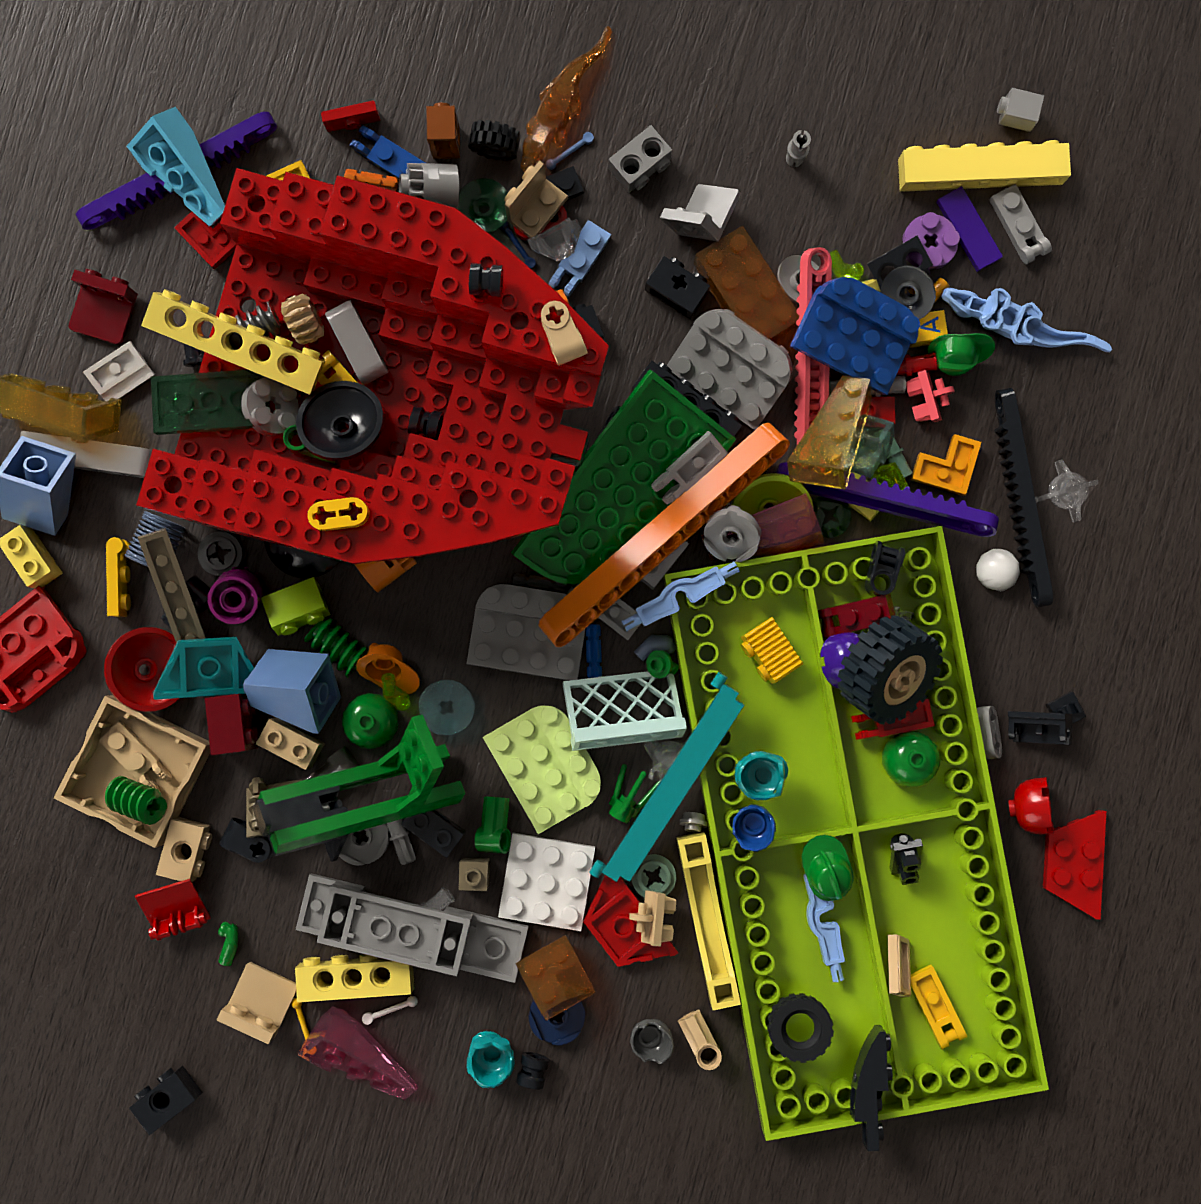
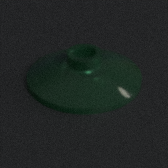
[457,178,508,233]

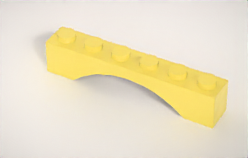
[676,832,741,1010]

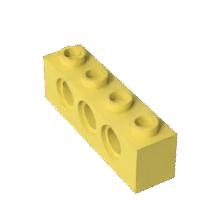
[295,954,414,1002]

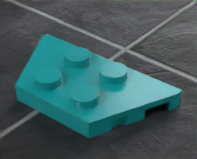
[153,637,254,700]

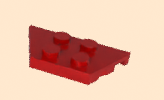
[1043,810,1107,920]
[583,875,678,967]

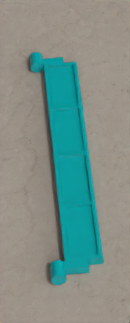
[589,672,744,882]

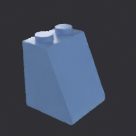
[0,436,76,536]
[243,649,341,734]

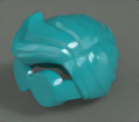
[735,751,789,800]
[466,1031,515,1088]

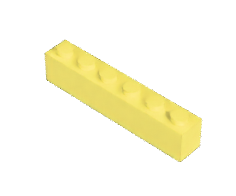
[898,140,1071,191]

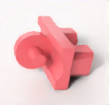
[906,370,955,422]

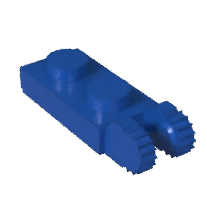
[349,126,425,181]

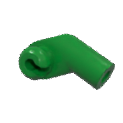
[218,922,238,966]

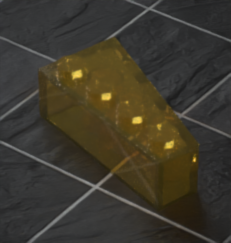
[0,373,121,443]
[787,376,872,490]

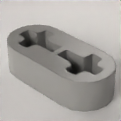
[977,706,1002,760]

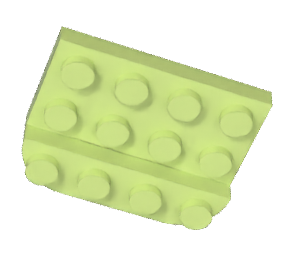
[483,705,601,834]

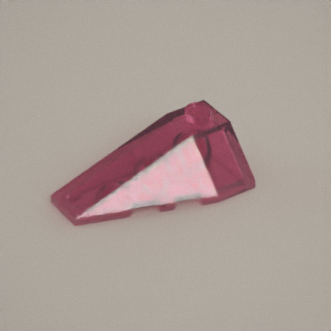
[701,493,824,561]
[297,1006,418,1100]

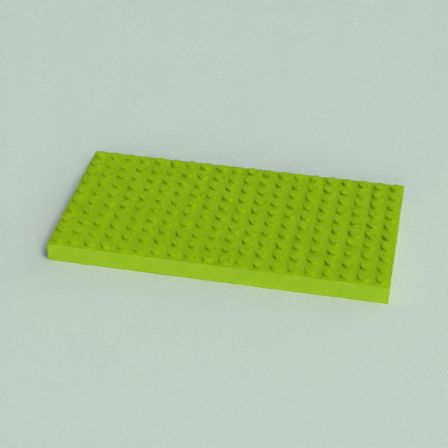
[663,526,1049,1141]

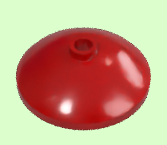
[104,627,179,712]

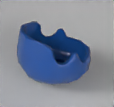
[732,804,776,852]

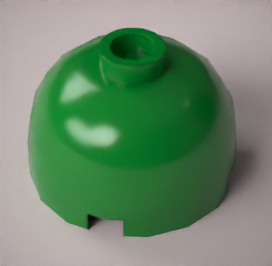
[342,693,398,749]
[882,731,940,787]

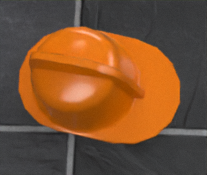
[356,643,420,695]

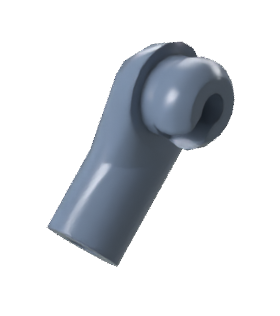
[634,635,676,661]

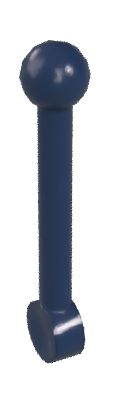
[498,220,536,269]

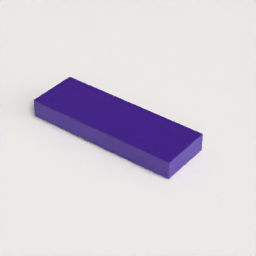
[936,186,1003,272]

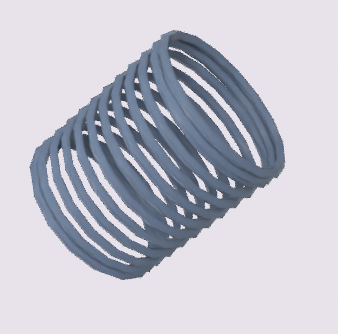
[124,511,186,567]

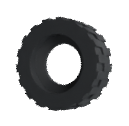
[767,993,834,1063]

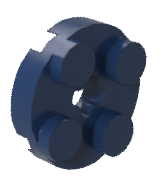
[529,986,585,1045]

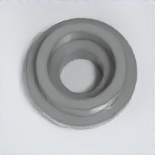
[680,812,708,833]

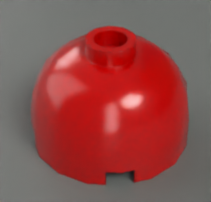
[1008,777,1054,834]

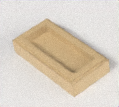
[888,934,911,997]

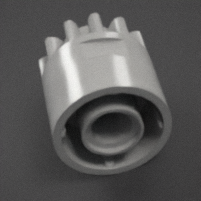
[399,163,459,209]

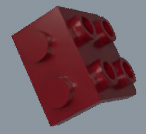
[68,269,138,345]

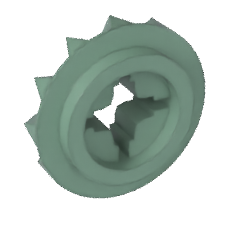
[632,854,676,898]

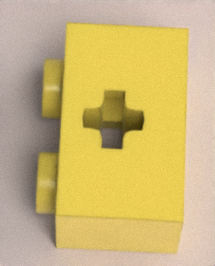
[0,525,63,588]

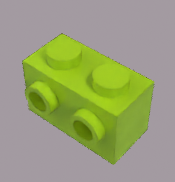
[261,577,330,636]

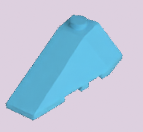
[127,107,225,226]

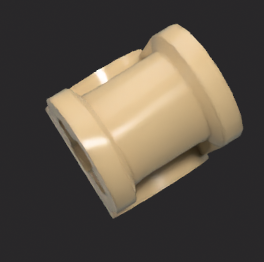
[541,301,588,366]

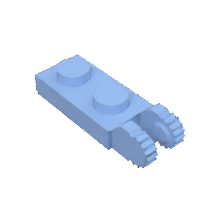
[549,220,611,297]

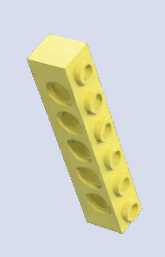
[141,289,325,395]

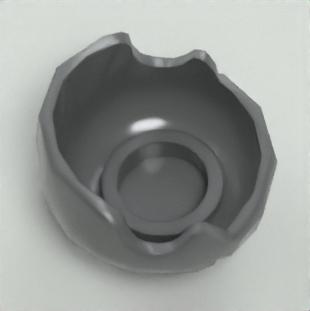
[630,1019,674,1064]

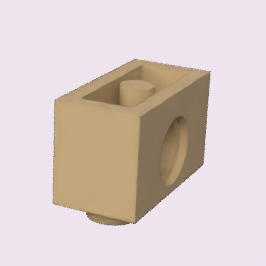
[256,718,325,770]
[156,817,212,882]

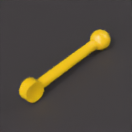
[291,998,317,1055]

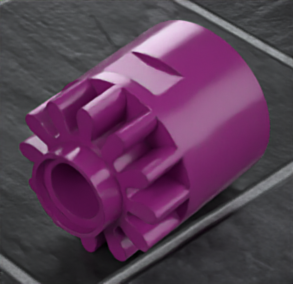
[208,567,264,624]

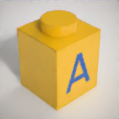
[909,310,948,348]

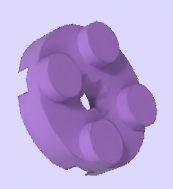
[902,212,960,269]

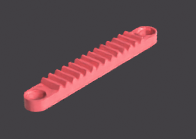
[794,247,832,470]

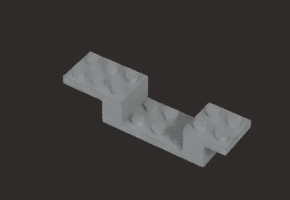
[296,873,528,983]

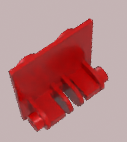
[135,879,211,941]

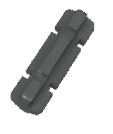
[512,573,567,594]

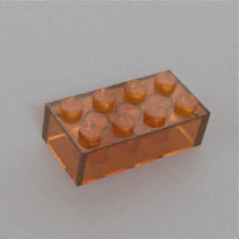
[693,225,799,341]

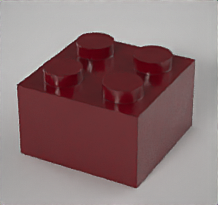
[205,694,261,755]

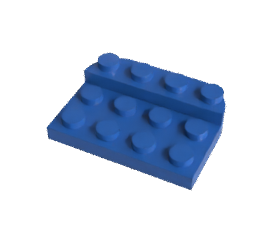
[790,277,920,395]

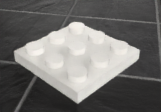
[498,833,595,931]

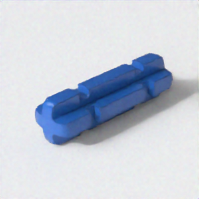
[586,624,602,678]

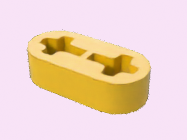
[308,497,370,531]

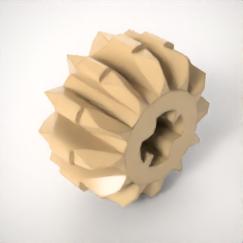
[281,293,324,345]

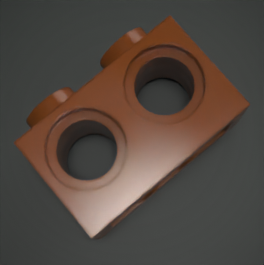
[426,102,460,159]

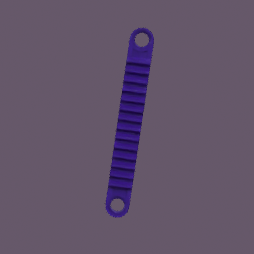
[76,112,277,230]
[776,462,999,537]

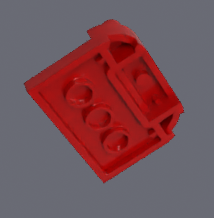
[0,585,86,713]

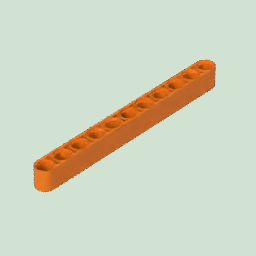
[539,423,790,647]

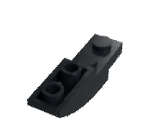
[850,1025,893,1151]

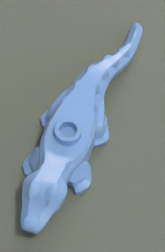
[941,288,1112,352]

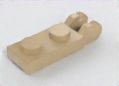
[99,721,173,791]

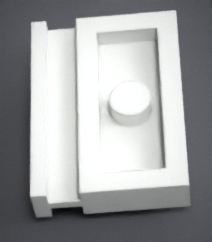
[83,341,155,405]

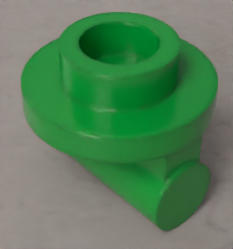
[646,650,679,678]

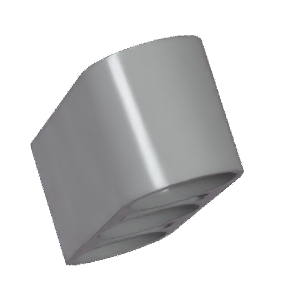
[325,300,389,386]

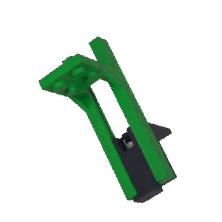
[253,714,465,862]

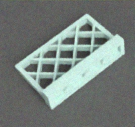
[563,672,687,751]

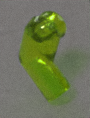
[830,250,864,280]
[381,673,411,711]

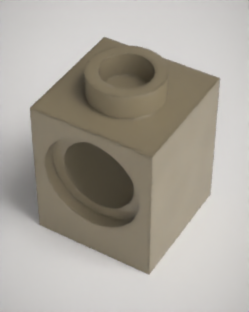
[459,858,490,891]

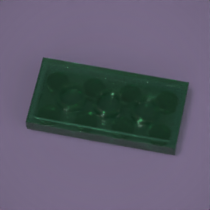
[151,370,270,435]

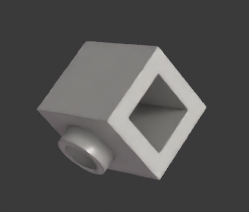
[997,88,1044,132]

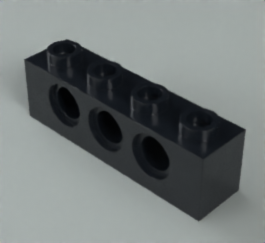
[632,360,742,437]

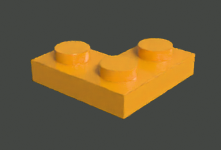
[911,434,981,496]

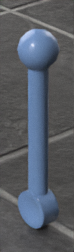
[546,132,594,170]

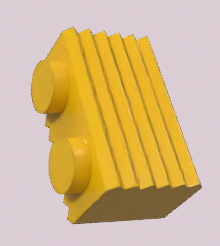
[741,617,803,684]

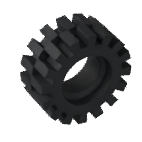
[468,120,521,161]

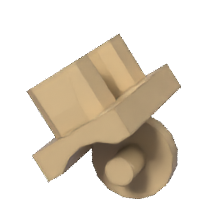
[629,890,676,946]

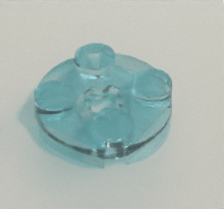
[419,680,475,735]

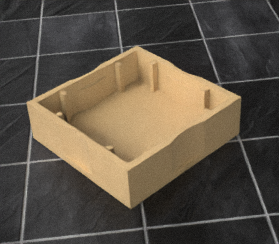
[54,695,210,848]

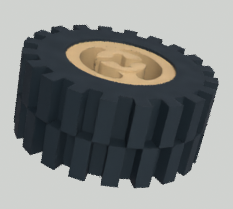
[838,615,943,725]

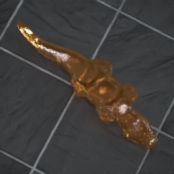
[521,26,612,172]

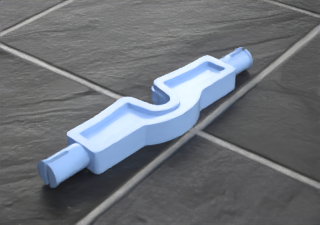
[621,561,740,631]
[803,874,845,982]

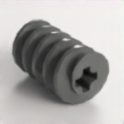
[229,301,281,349]

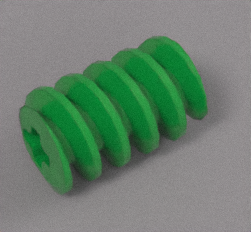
[304,618,367,677]
[105,776,167,825]

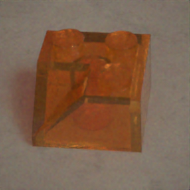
[515,935,596,1021]

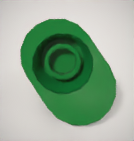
[928,333,995,376]
[801,835,854,901]

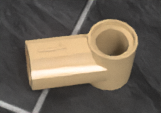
[678,1010,722,1070]

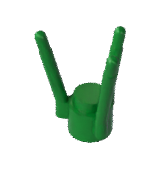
[608,764,666,824]

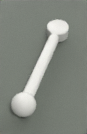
[362,996,418,1025]

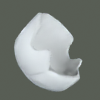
[976,549,1020,592]

